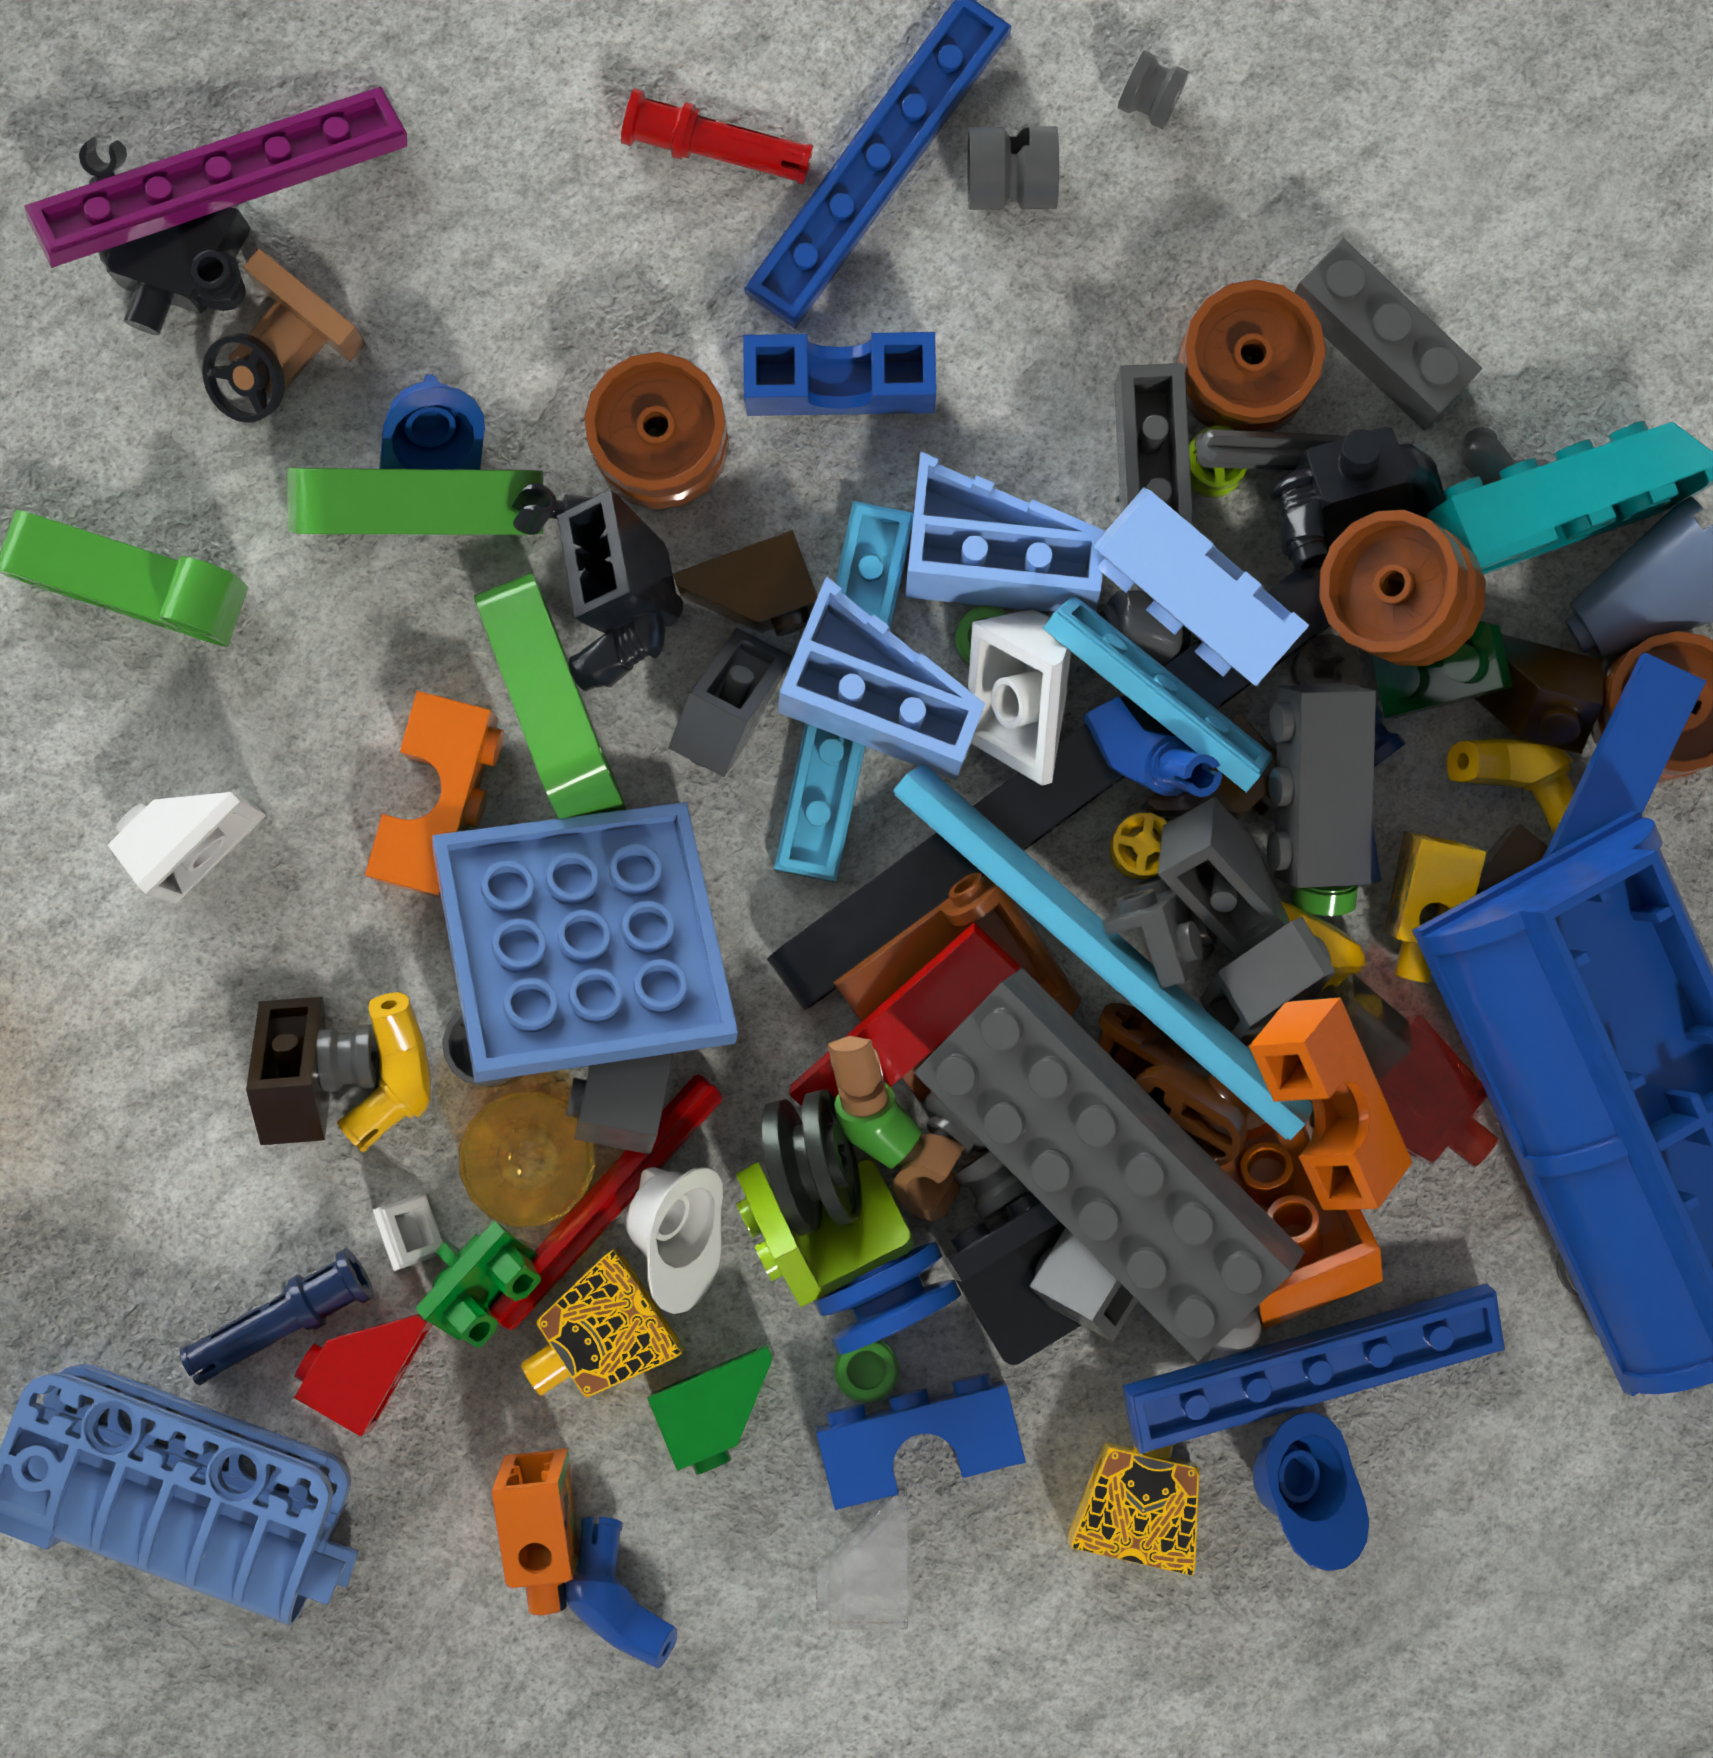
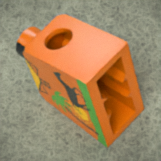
[492,1448,579,1615]

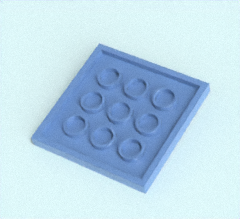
[432,802,738,1083]

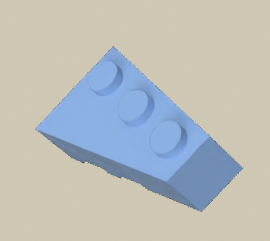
[905,451,1106,613]
[1093,487,1309,686]
[778,576,985,781]

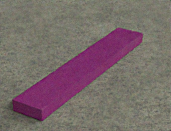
[24,86,407,268]

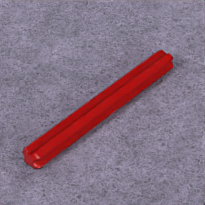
[488,1074,723,1330]

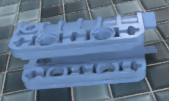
[0,1364,359,1626]

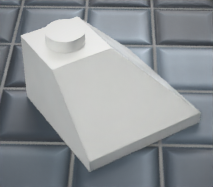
[968,609,1072,786]
[108,792,266,904]

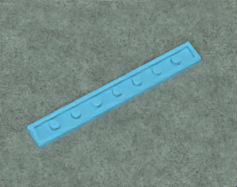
[893,764,1313,1140]

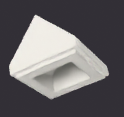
[372,1192,443,1272]

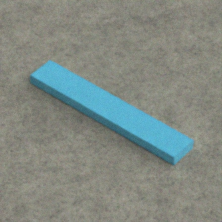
[774,501,914,883]

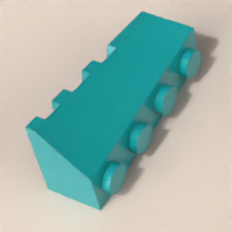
[1426,421,1713,575]

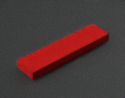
[789,923,1020,1106]

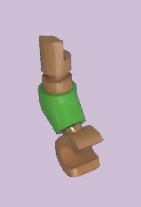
[827,1036,965,1221]

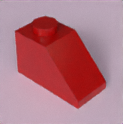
[294,1314,433,1437]

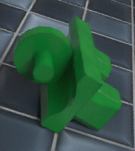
[415,1221,541,1348]

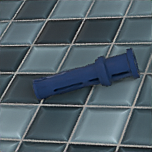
[180,1248,374,1386]

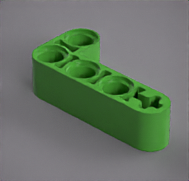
[287,467,543,535]
[0,510,249,647]
[474,572,626,819]

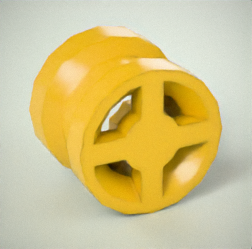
[1109,813,1168,880]

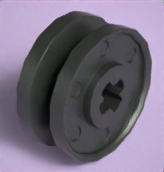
[762,1089,862,1236]

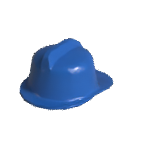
[379,374,485,470]
[1252,1412,1369,1571]

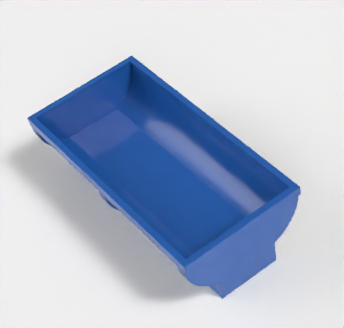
[1412,811,1713,1396]

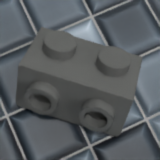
[1103,876,1217,988]

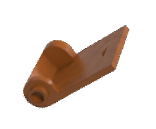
[833,873,1081,1102]

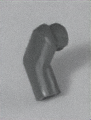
[1462,427,1548,485]

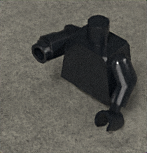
[79,137,251,335]
[1270,427,1446,573]
[512,483,683,692]

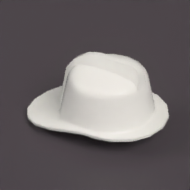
[626,1167,723,1314]

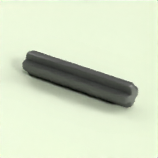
[1195,429,1347,470]

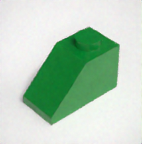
[647,1342,775,1475]

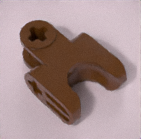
[1098,1003,1266,1166]

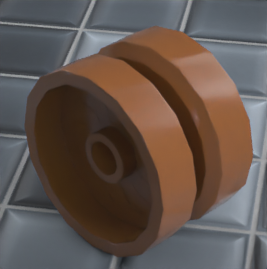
[1177,279,1326,432]
[584,352,729,510]
[1319,510,1486,666]
[1592,631,1713,783]

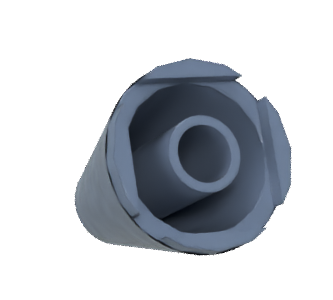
[1565,496,1713,657]

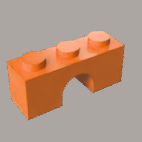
[365,691,504,898]
[1249,997,1413,1210]

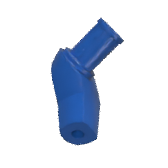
[1083,696,1222,797]
[565,1517,677,1669]

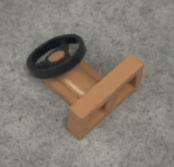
[202,248,366,423]

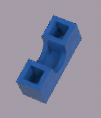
[743,332,936,416]
[816,1373,1026,1510]

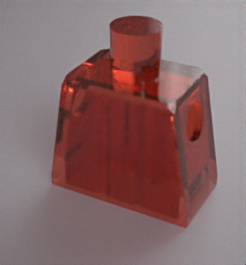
[1370,1015,1498,1168]

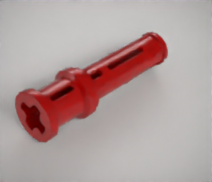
[621,88,814,185]

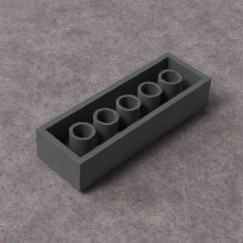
[914,968,1305,1362]

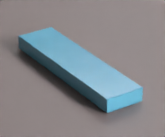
[1043,596,1273,793]

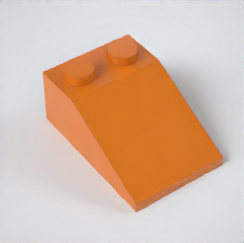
[1220,1113,1383,1330]

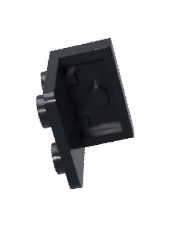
[942,1191,1081,1365]

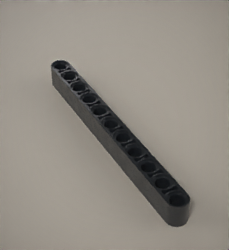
[767,569,1331,1011]

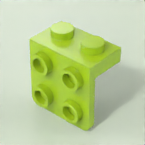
[736,1160,914,1308]

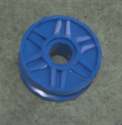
[813,1241,962,1355]

